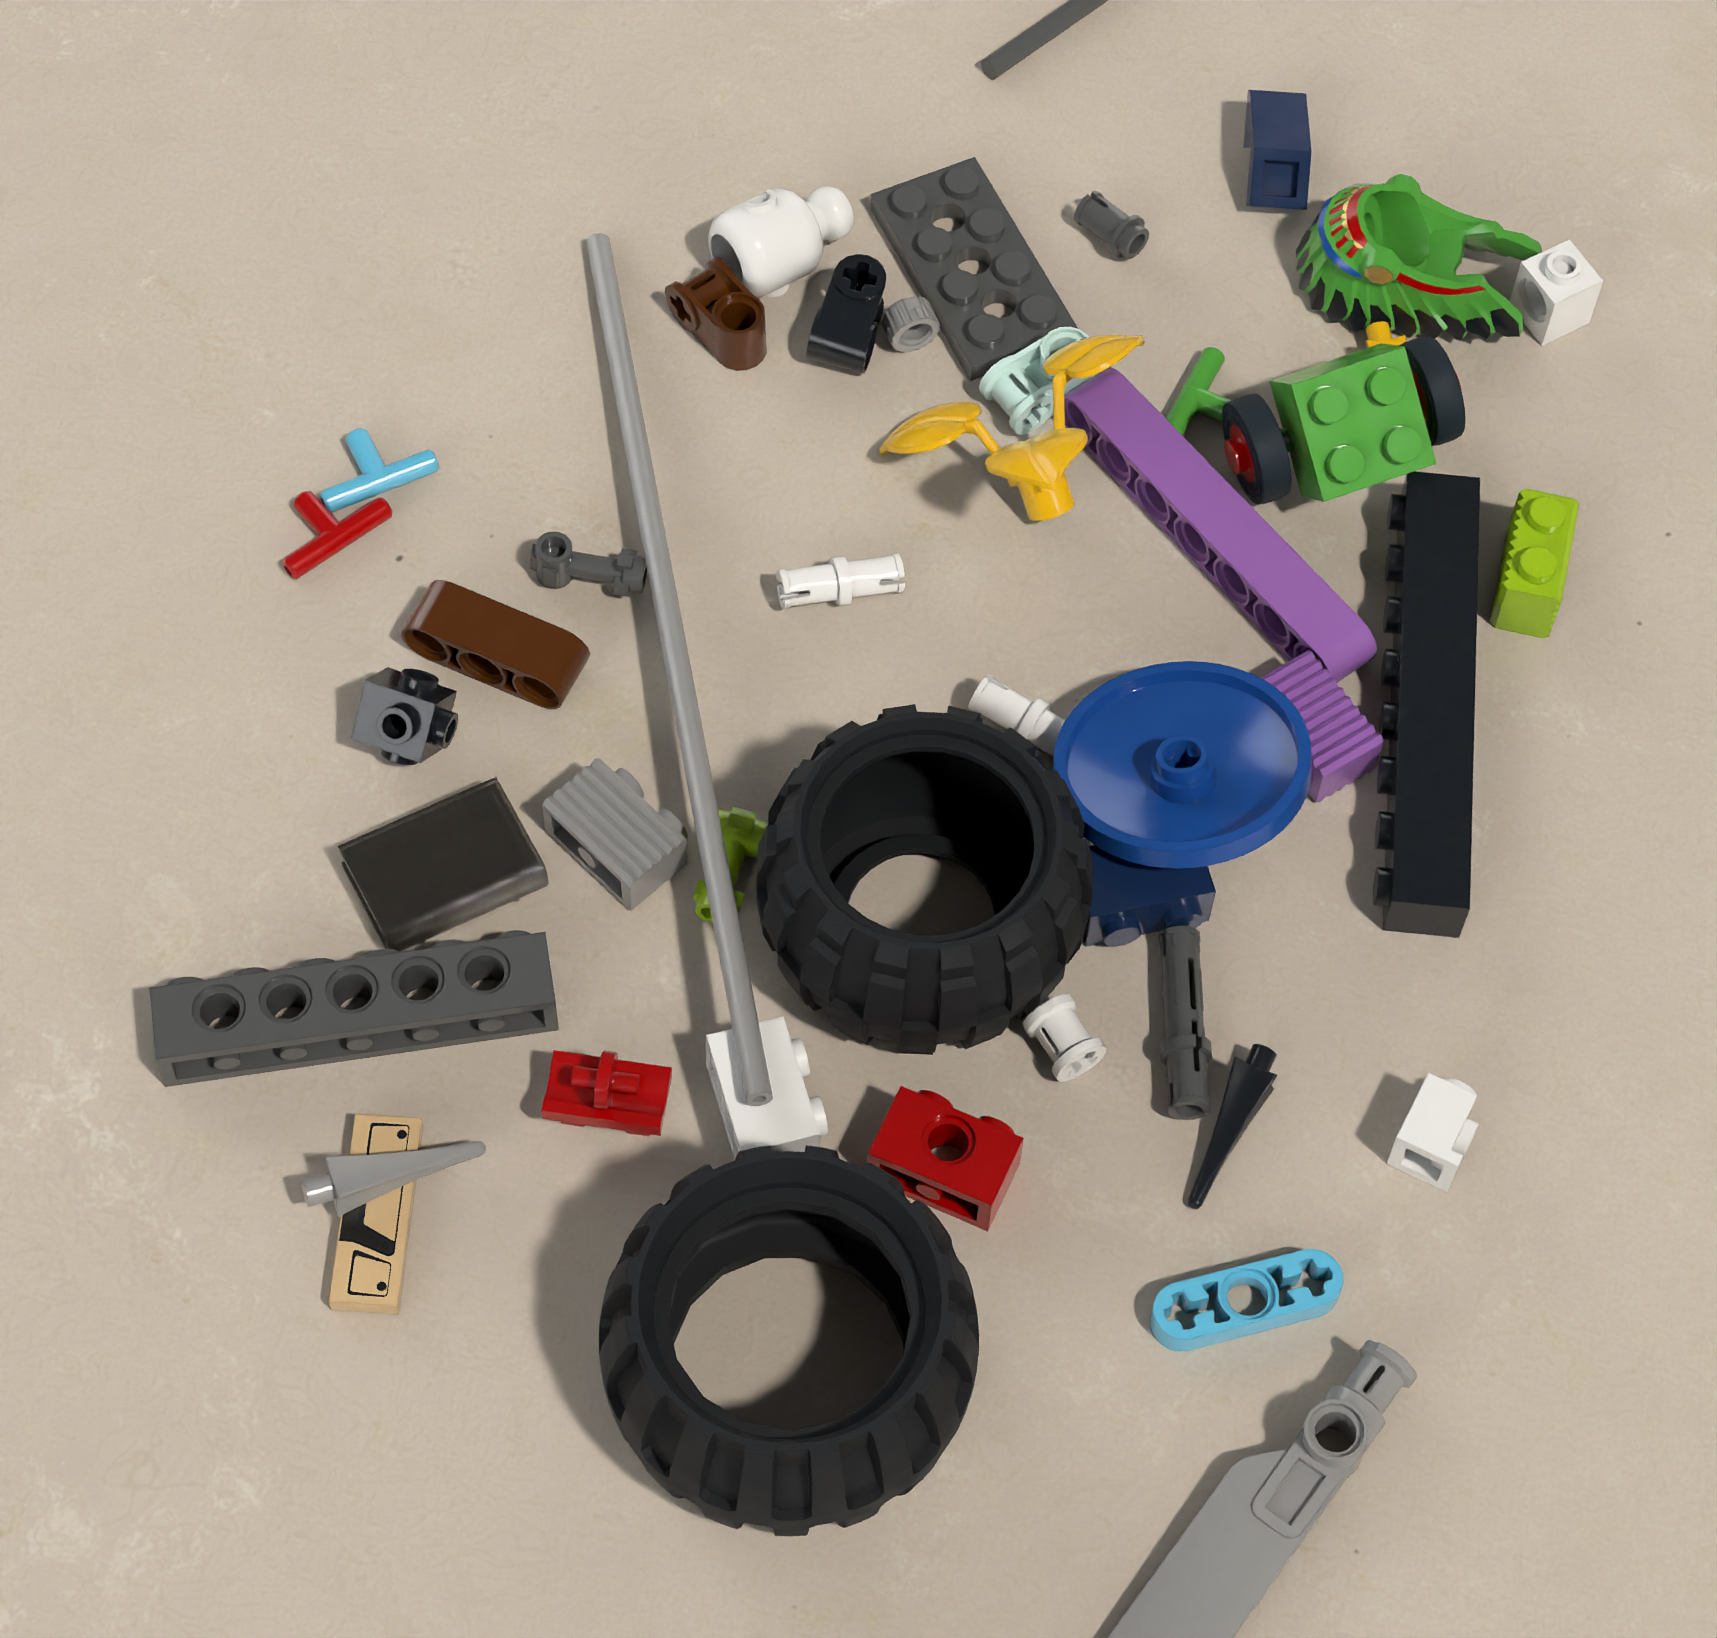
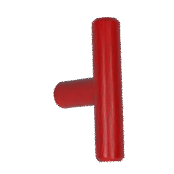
[282,491,392,579]

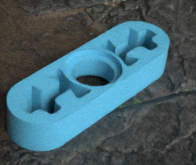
[1150,1249,1343,1352]

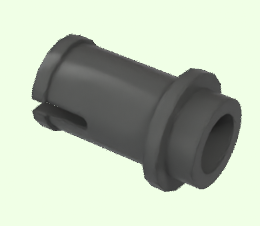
[1074,191,1149,259]

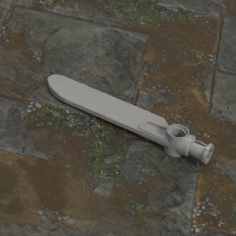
[1107,1340,1417,1638]

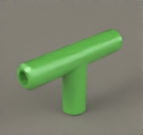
[1166,347,1231,436]

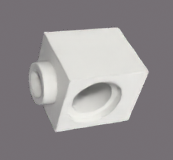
[1510,239,1603,346]

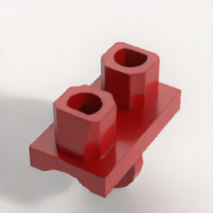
[541,1050,672,1136]

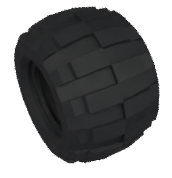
[756,704,1093,1055]

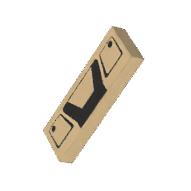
[329,1114,423,1315]

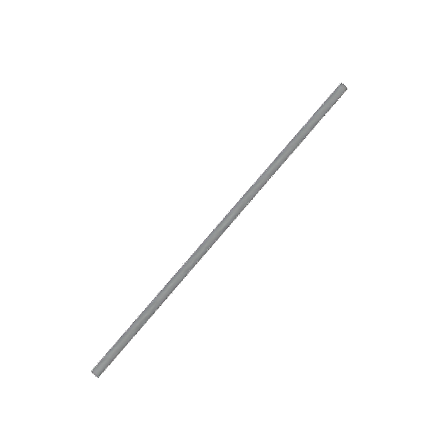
[586,233,773,1106]

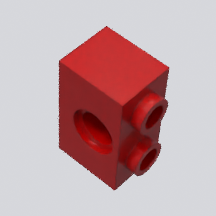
[867,1086,1024,1231]

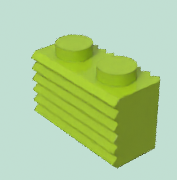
[1489,488,1579,638]

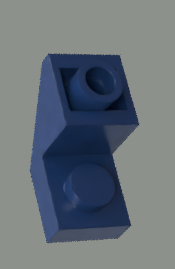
[1243,90,1312,210]

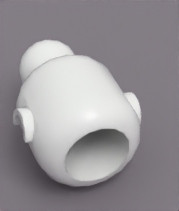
[708,186,854,297]

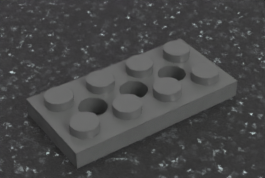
[870,157,1078,381]

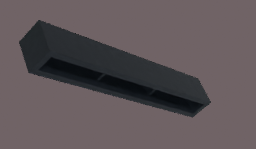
[1373,471,1480,938]

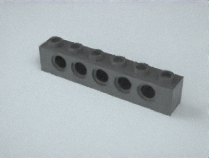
[149,930,559,1087]

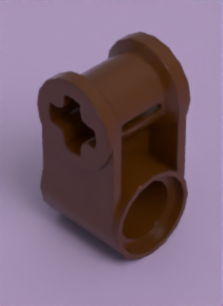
[665,257,767,371]

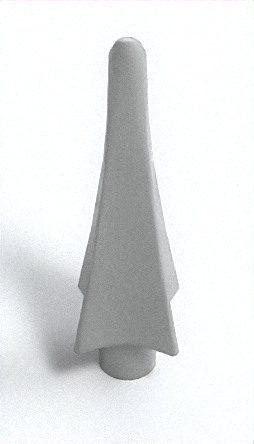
[302,1141,486,1217]

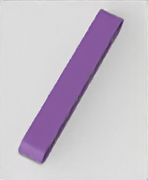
[1064,367,1377,683]

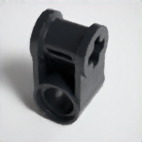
[806,254,886,374]

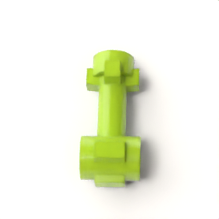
[693,806,767,923]

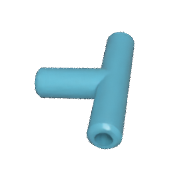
[320,428,439,513]

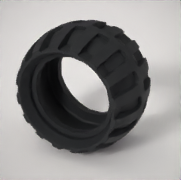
[599,1145,979,1537]

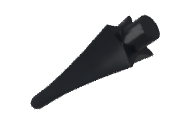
[1188,1044,1277,1210]

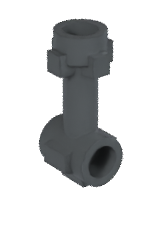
[530,531,648,597]

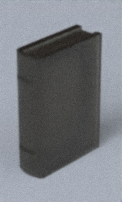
[338,777,549,952]

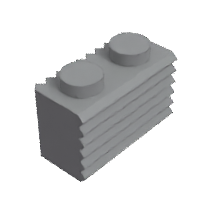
[542,758,688,911]

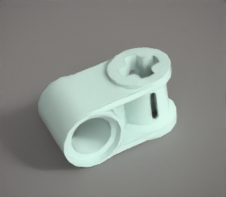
[979,327,1092,435]

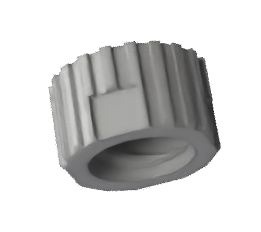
[881,296,940,352]

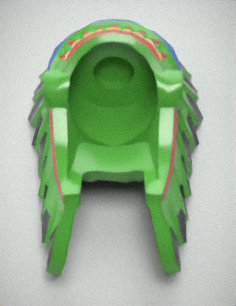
[1296,174,1542,340]

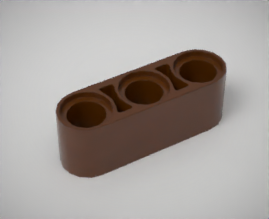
[401,580,590,709]

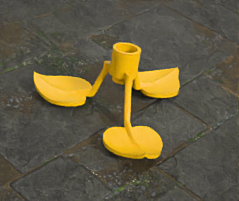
[879,334,1145,521]

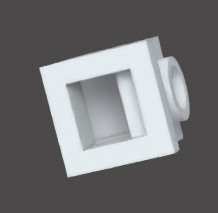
[1387,1072,1479,1192]

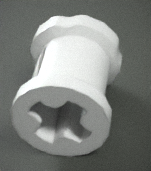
[1023,994,1107,1082]

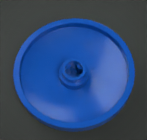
[1053,661,1312,869]

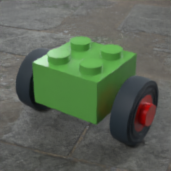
[1222,336,1466,505]

